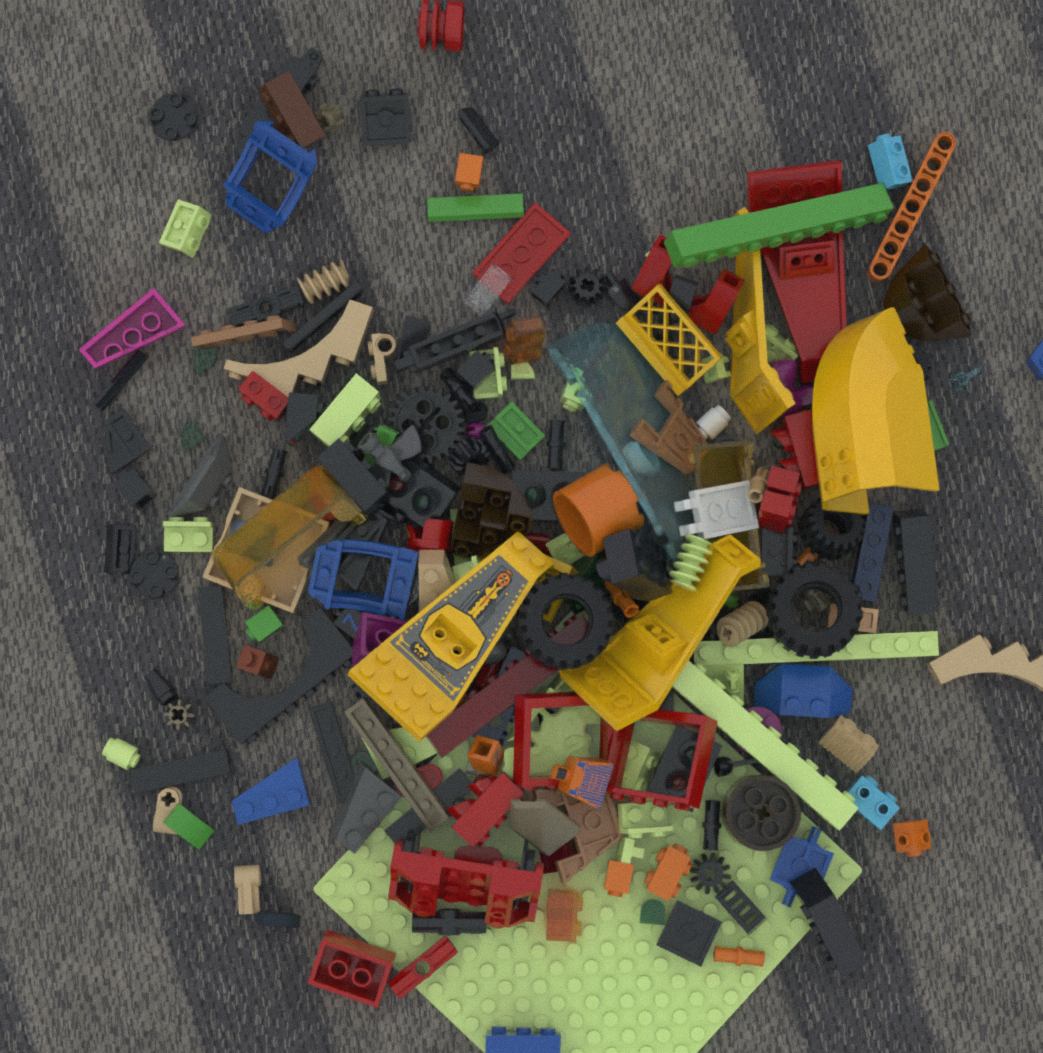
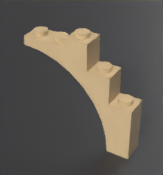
[224,300,374,397]
[926,634,1043,692]

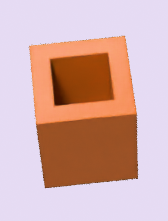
[455,153,484,192]
[467,735,504,776]
[603,859,634,897]

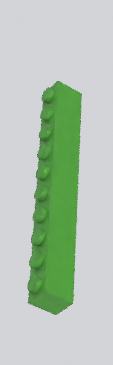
[664,183,894,268]

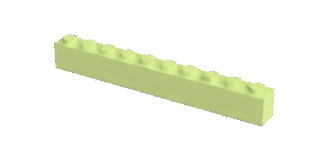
[692,631,939,666]
[672,661,859,831]

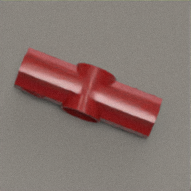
[387,935,459,999]

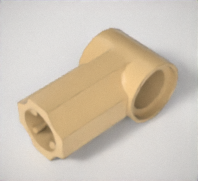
[234,865,261,914]

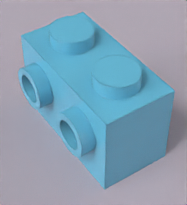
[846,775,900,830]

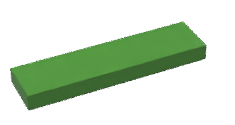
[427,193,524,222]

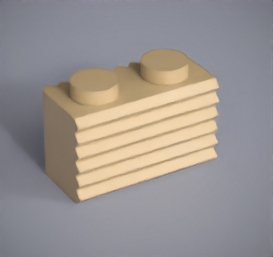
[819,715,879,773]

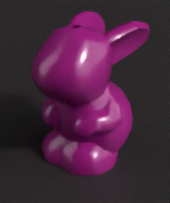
[768,359,814,418]

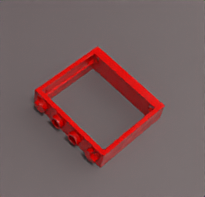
[513,691,614,791]
[606,709,718,812]

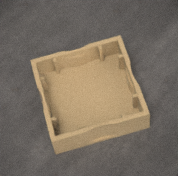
[203,487,331,614]

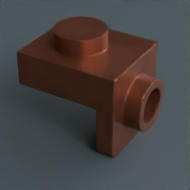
[236,645,279,679]

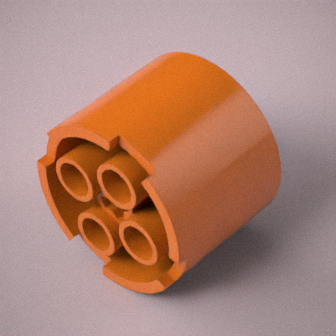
[553,463,644,557]

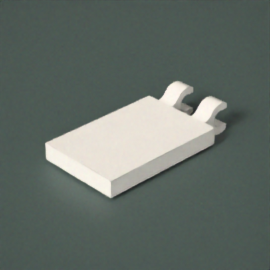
[674,480,759,539]

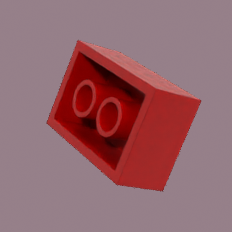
[307,930,397,1008]

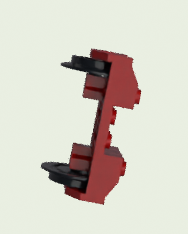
[388,822,544,929]

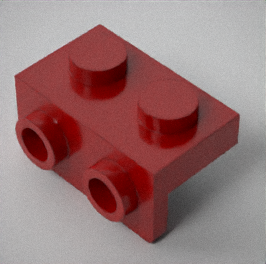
[238,371,288,422]

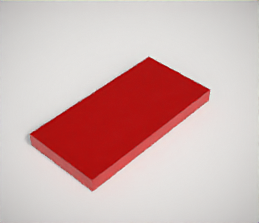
[472,202,571,305]

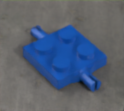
[769,826,834,908]

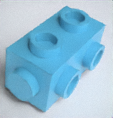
[868,134,913,190]

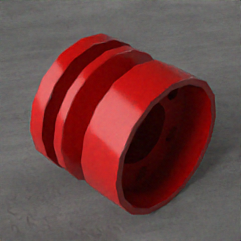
[417,0,464,52]

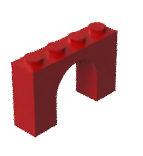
[631,234,745,335]

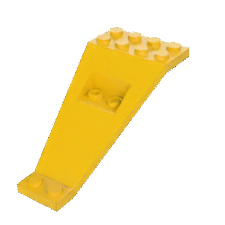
[559,534,761,731]

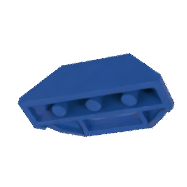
[753,663,853,718]

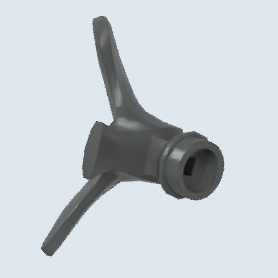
[358,425,421,486]

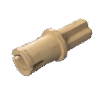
[747,467,770,503]

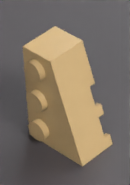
[418,550,456,612]

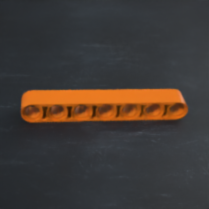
[867,132,956,284]

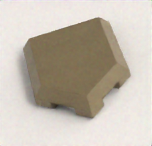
[511,799,581,856]

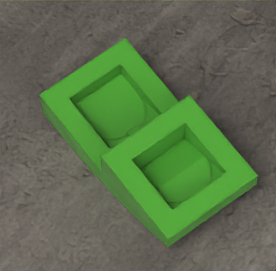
[163,803,214,850]

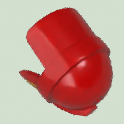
[406,519,453,565]

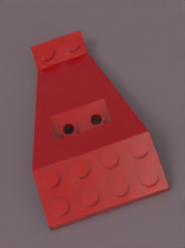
[747,160,847,383]

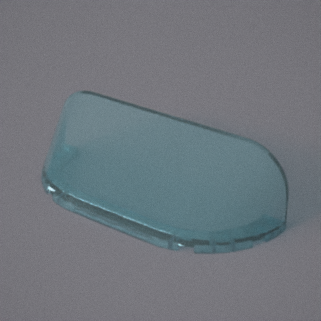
[544,322,745,571]

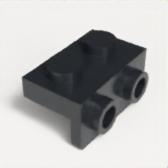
[761,526,797,576]

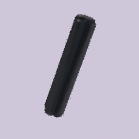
[94,350,148,410]

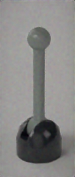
[713,756,759,777]

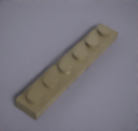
[344,697,451,832]

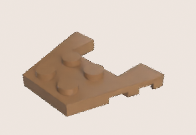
[629,380,708,475]
[532,789,624,883]

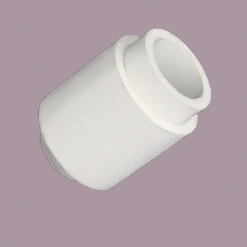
[695,405,731,440]

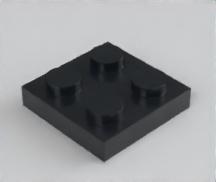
[656,900,722,967]

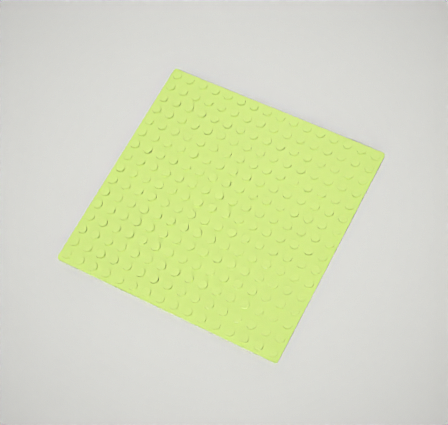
[314,606,862,1053]

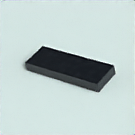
[655,274,699,348]

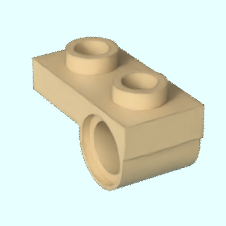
[368,333,397,385]

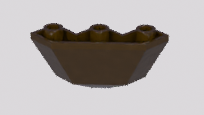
[883,245,972,341]
[449,462,533,558]

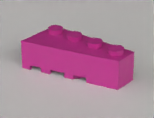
[79,288,186,370]

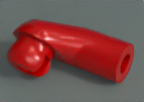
[525,533,551,557]

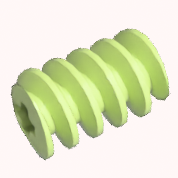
[669,534,713,591]

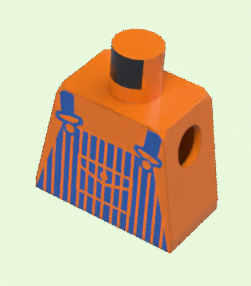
[551,756,614,809]

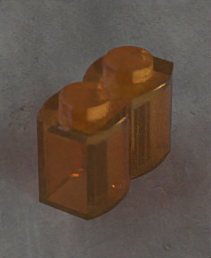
[503,315,545,365]
[546,889,583,942]

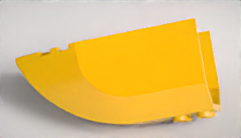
[812,307,940,515]

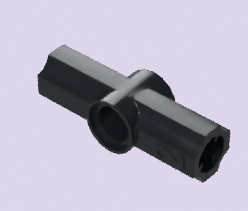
[412,909,486,936]

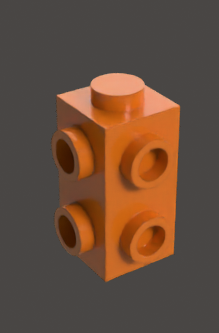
[644,843,693,901]

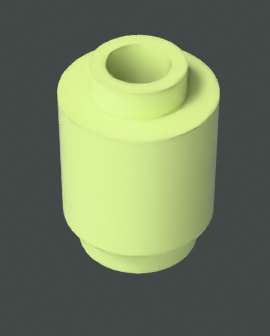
[102,737,141,770]

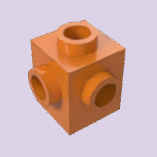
[893,819,931,857]

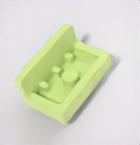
[469,347,507,400]
[621,740,660,791]

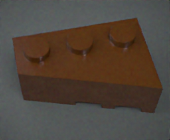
[259,71,325,149]

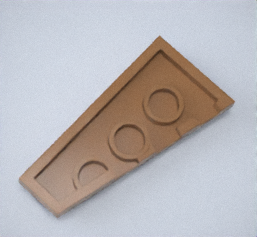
[191,315,298,349]

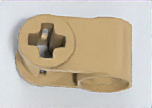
[153,786,183,835]

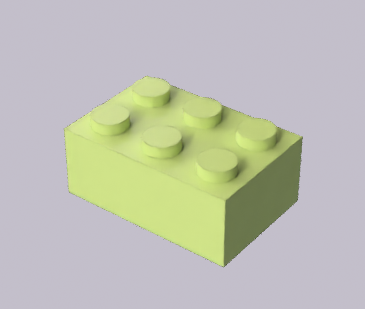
[309,373,382,447]

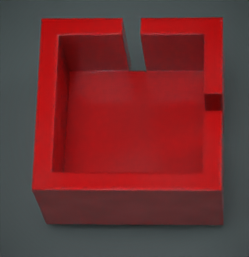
[757,466,803,534]

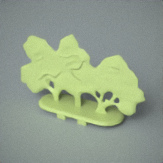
[502,673,601,790]

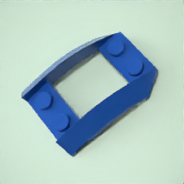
[223,121,317,233]
[308,539,419,620]

